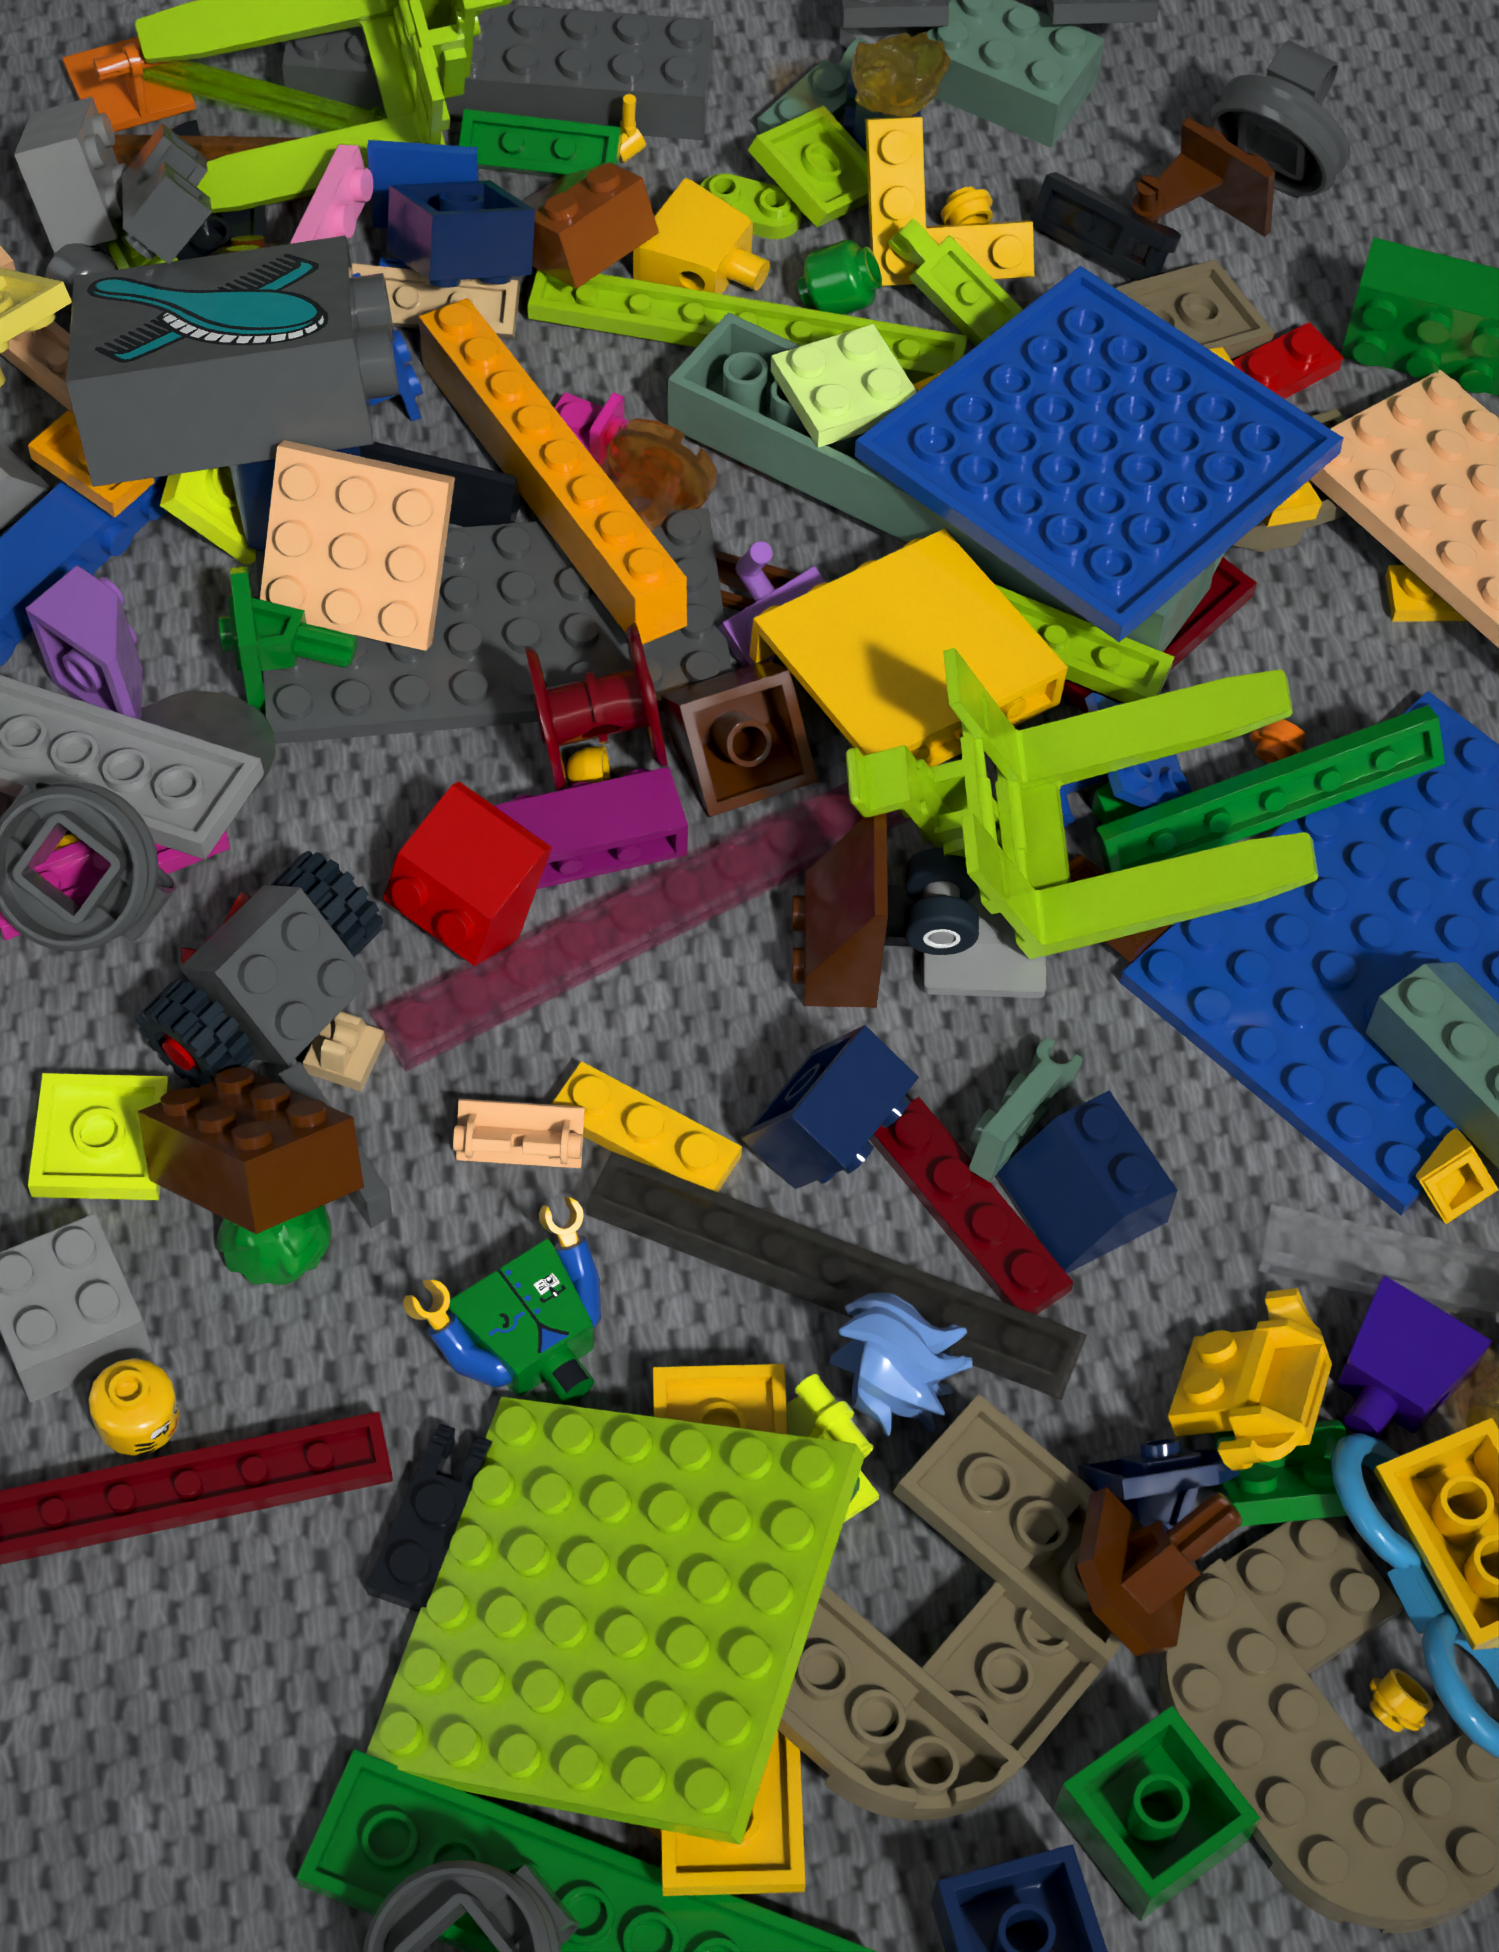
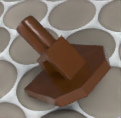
[1076,1487,1242,1656]

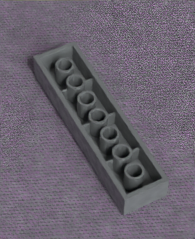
[282,4,714,140]

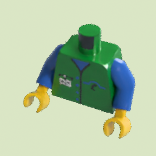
[403,1196,601,1404]

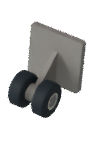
[905,848,1046,998]

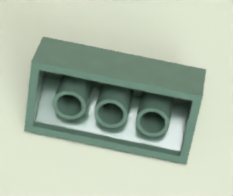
[1365,962,1499,1169]

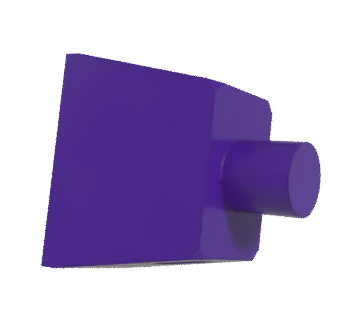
[1337,1275,1492,1439]

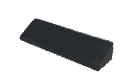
[359,441,521,527]

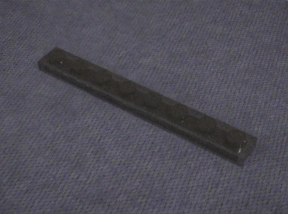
[586,1151,1087,1400]

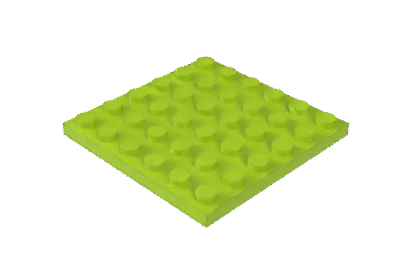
[366,1397,865,1845]

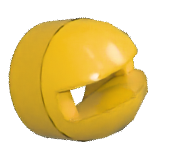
[566,746,610,785]

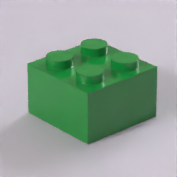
[1054,1706,1261,1921]

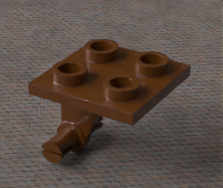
[1132,117,1275,237]

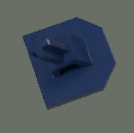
[1078,1439,1239,1529]

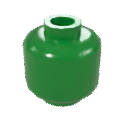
[797,240,882,315]

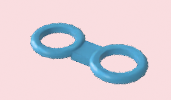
[1330,1433,1499,1758]

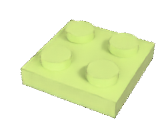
[771,324,917,448]

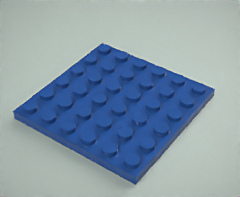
[855,265,1344,642]

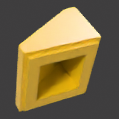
[1415,1128,1498,1224]

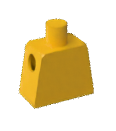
[633,178,770,294]

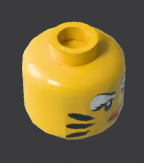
[88,1358,180,1456]

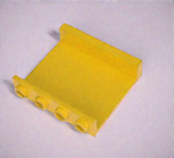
[749,528,1068,767]

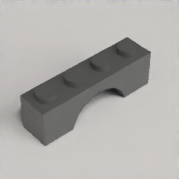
[122,123,212,265]

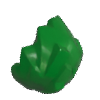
[217,1205,331,1285]

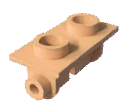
[453,1098,585,1169]

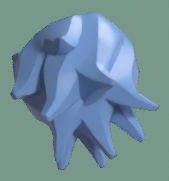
[829,1292,972,1436]

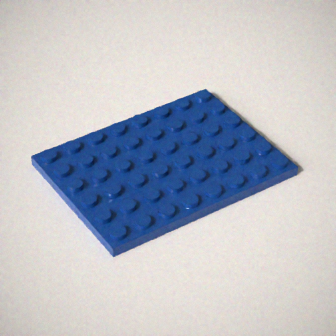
[1120,691,1499,1215]

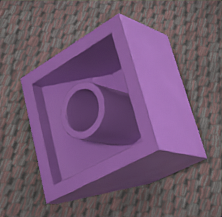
[25,565,143,720]

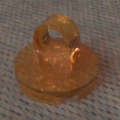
[606,418,717,531]

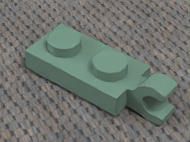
[757,37,875,133]
[969,1038,1083,1182]

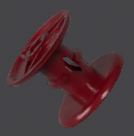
[524,622,668,791]

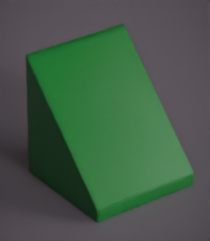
[1091,781,1141,825]

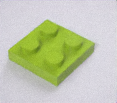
[748,105,869,228]

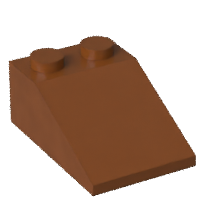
[523,162,659,289]

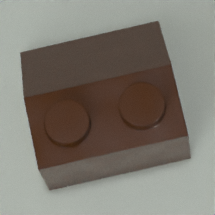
[660,660,818,817]

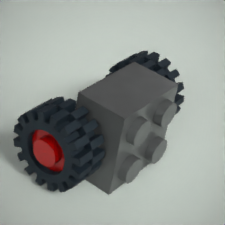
[136,851,383,1088]

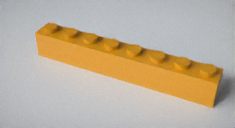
[419,298,687,645]

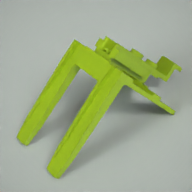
[135,0,512,213]
[846,648,1318,959]

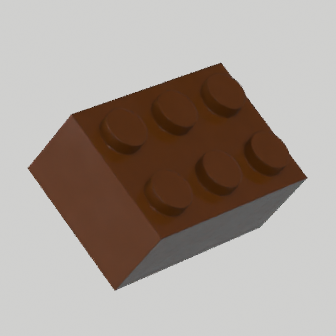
[137,1067,364,1234]

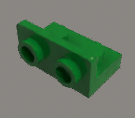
[1214,1420,1347,1527]

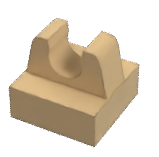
[303,1011,385,1092]

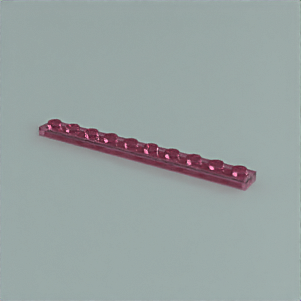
[375,782,911,1072]

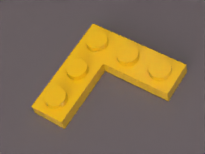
[865,116,1034,286]

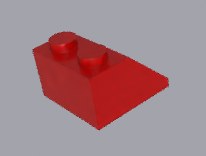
[383,781,552,966]

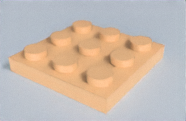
[260,440,455,651]

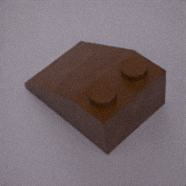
[792,813,888,1008]

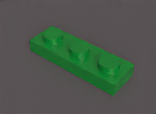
[459,109,623,178]

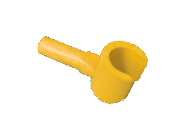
[620,94,646,163]

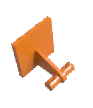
[62,37,196,132]

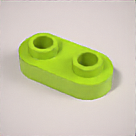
[700,173,802,239]

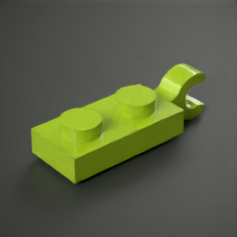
[888,218,1023,346]

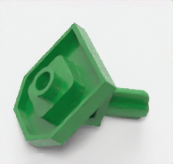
[218,566,357,711]

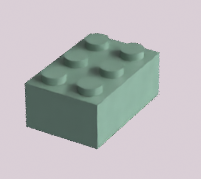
[917,0,1105,148]

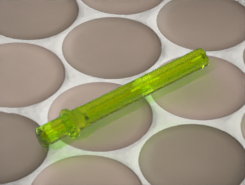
[142,60,387,132]

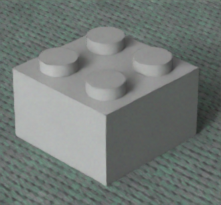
[14,97,127,254]
[0,1213,152,1403]

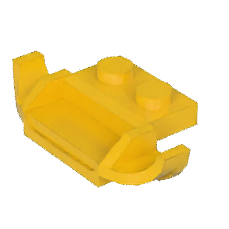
[1168,1288,1332,1471]

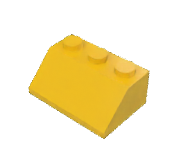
[1374,1418,1499,1650]

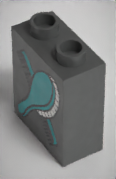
[66,235,399,487]

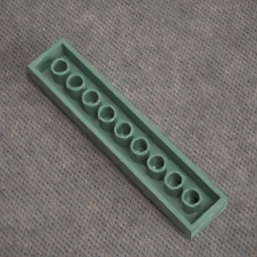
[668,312,1216,652]

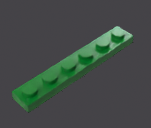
[1096,705,1445,874]

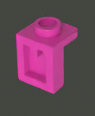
[555,392,630,466]

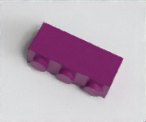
[495,767,688,889]

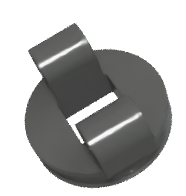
[1209,40,1350,196]
[0,781,176,951]
[363,1860,579,1952]

